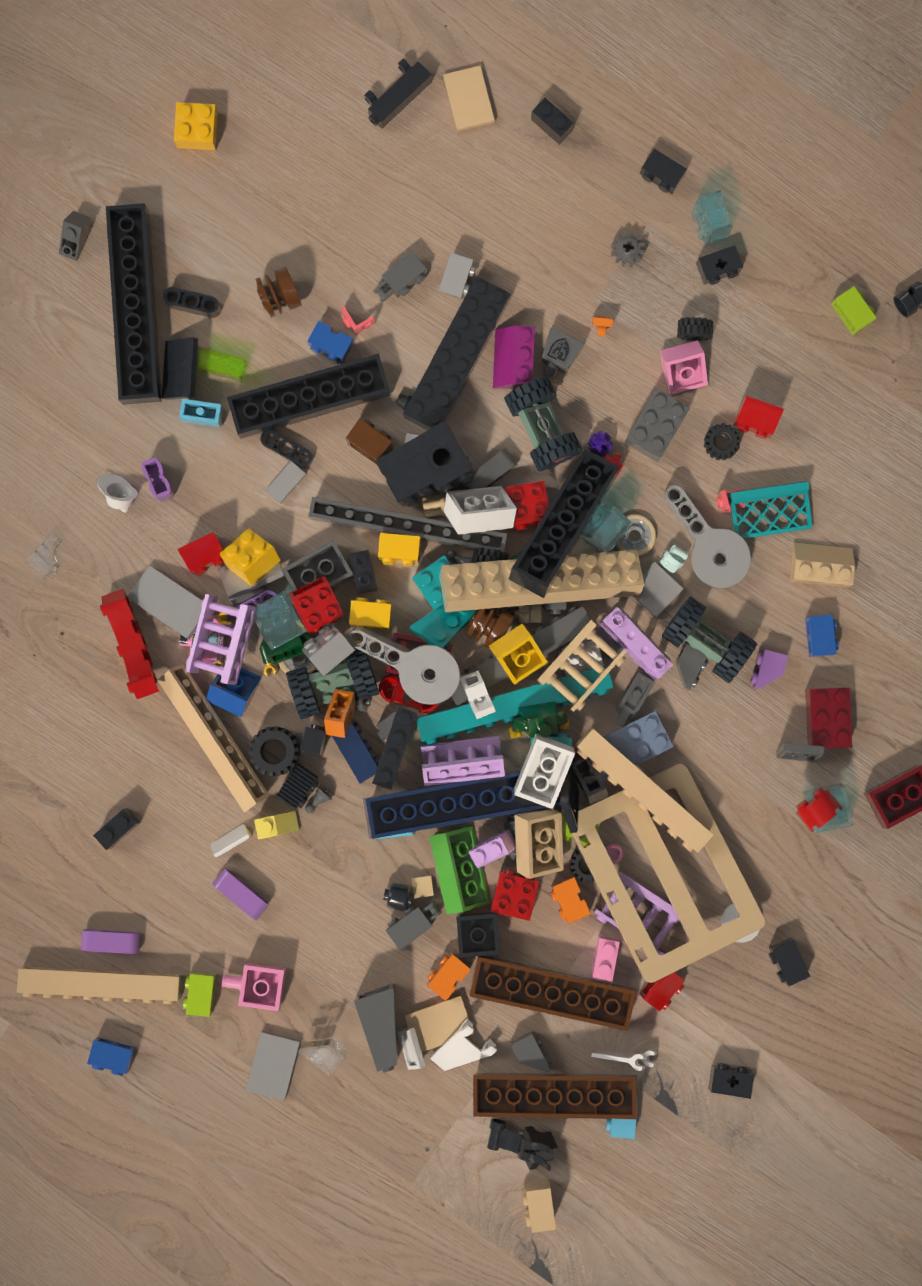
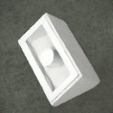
[211,824,252,858]

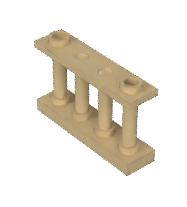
[537,620,627,712]

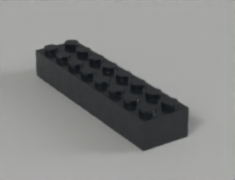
[403,276,511,430]
[227,353,391,439]
[508,449,620,598]

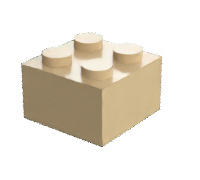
[522,1179,556,1233]

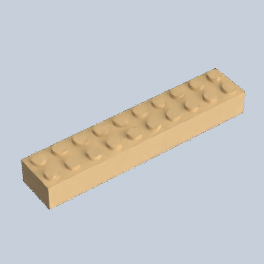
[439,550,645,612]

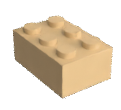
[515,808,564,879]

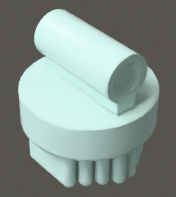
[660,545,688,573]

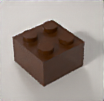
[346,419,393,465]

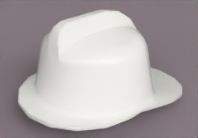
[97,474,138,513]

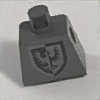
[541,328,584,379]

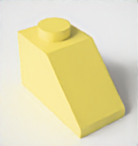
[254,811,300,840]

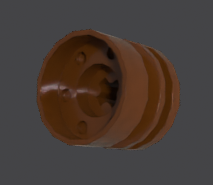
[255,267,302,318]
[466,608,516,648]

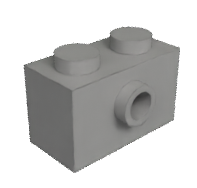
[439,253,476,299]

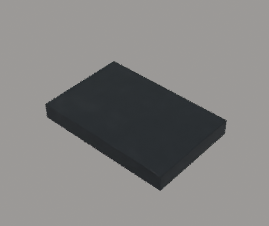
[162,337,198,400]
[560,765,580,833]

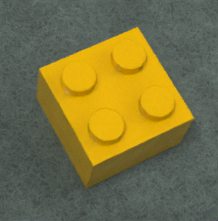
[174,102,218,150]
[220,528,281,587]
[378,533,421,567]
[349,598,393,631]
[489,624,548,685]

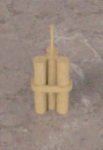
[422,492,447,518]

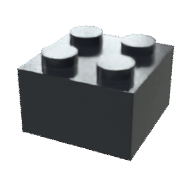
[456,912,500,958]

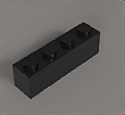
[372,707,417,790]

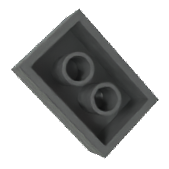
[624,389,690,463]
[282,540,354,590]

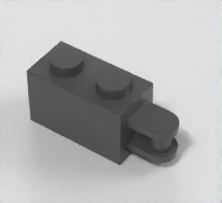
[373,251,427,302]
[386,901,442,950]

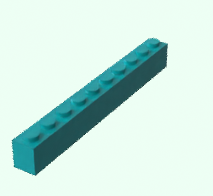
[416,665,613,745]

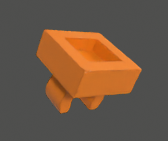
[592,315,613,336]

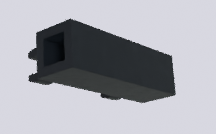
[364,58,432,129]

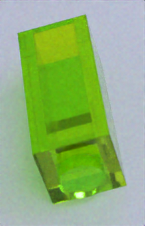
[196,347,247,382]

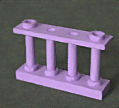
[186,594,257,685]
[599,607,673,681]
[420,736,505,786]
[593,871,680,955]

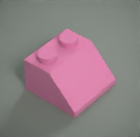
[660,340,708,395]

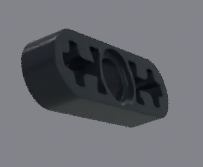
[260,430,313,468]

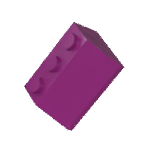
[493,326,535,389]

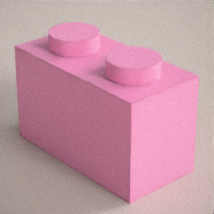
[591,936,620,982]

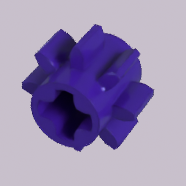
[587,431,613,457]

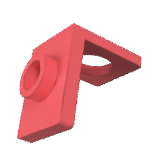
[341,307,375,335]
[716,489,745,513]

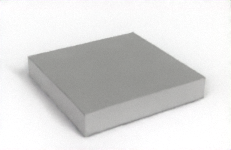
[633,562,684,617]

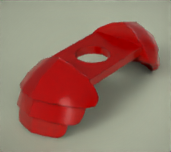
[379,675,440,713]

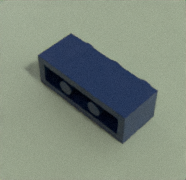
[332,721,379,784]

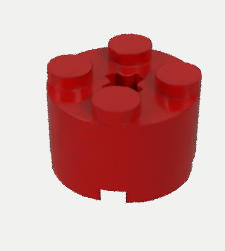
[796,787,843,832]

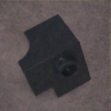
[523,1126,558,1170]

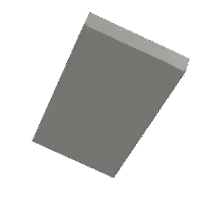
[127,565,202,640]

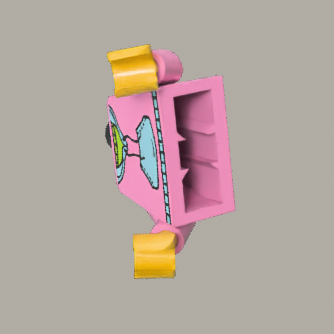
[180,613,231,666]

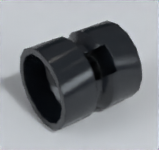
[893,281,922,318]

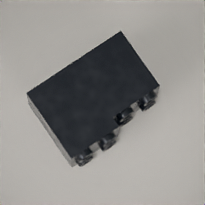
[375,421,476,507]

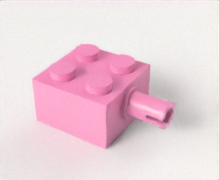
[222,962,286,1011]

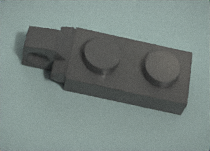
[615,672,655,726]

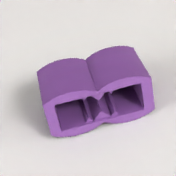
[142,457,174,502]

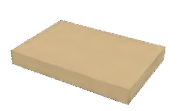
[443,66,495,132]
[404,995,474,1052]

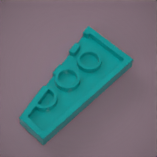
[410,604,477,649]

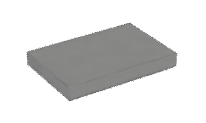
[217,563,285,601]
[246,1031,300,1101]

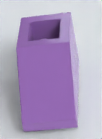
[750,649,788,689]

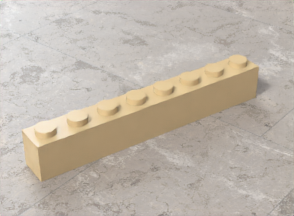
[158,663,270,813]
[575,728,713,853]
[17,966,182,1004]

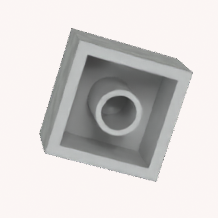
[301,624,355,676]

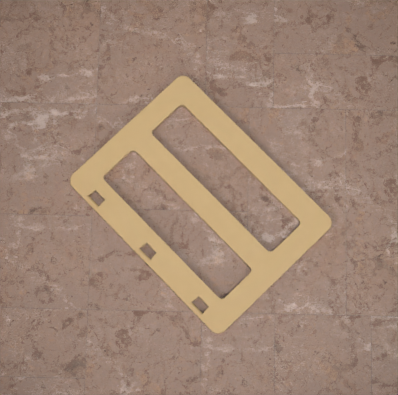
[572,764,765,983]

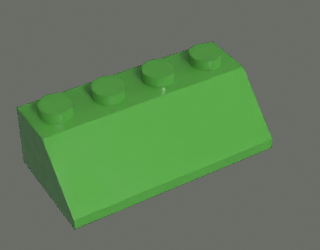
[429,826,490,914]

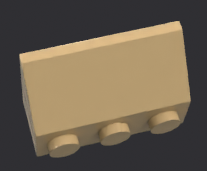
[790,542,855,588]

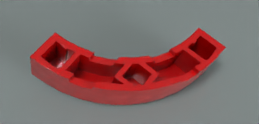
[100,588,159,700]

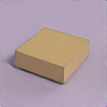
[411,875,434,898]

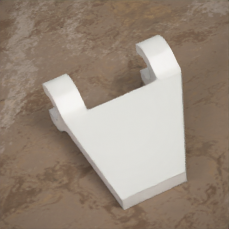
[430,1019,497,1071]
[591,1050,657,1071]

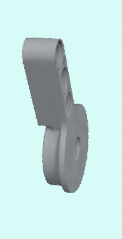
[664,485,751,588]
[348,626,460,704]

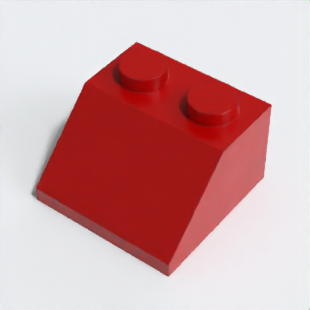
[733,396,784,439]
[177,532,224,576]
[639,972,685,1012]

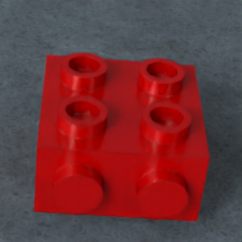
[505,481,549,531]
[289,576,344,633]
[491,869,539,921]

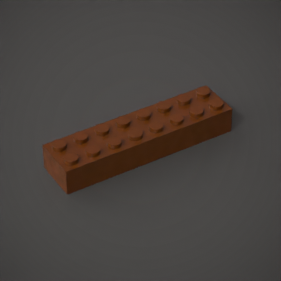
[470,956,636,1031]
[473,1073,637,1119]

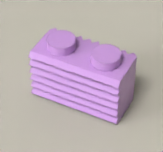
[469,829,516,868]

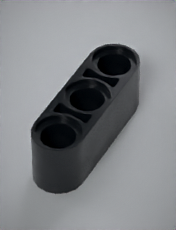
[163,287,221,318]

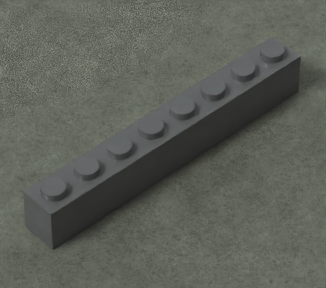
[451,606,591,706]

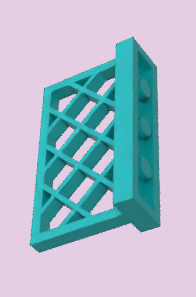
[727,481,813,539]

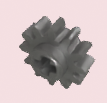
[611,232,645,267]

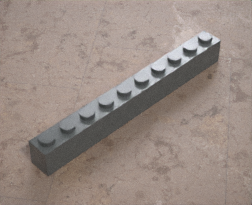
[308,497,507,552]

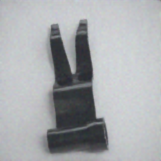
[487,1118,554,1171]

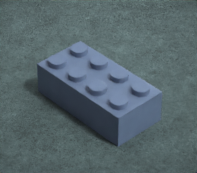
[591,711,673,782]

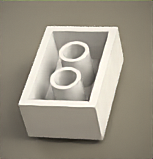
[444,486,517,534]
[514,734,575,809]

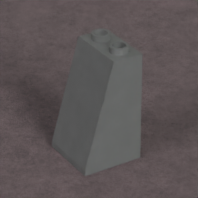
[354,983,398,1073]

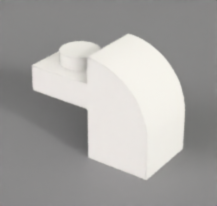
[460,670,495,719]

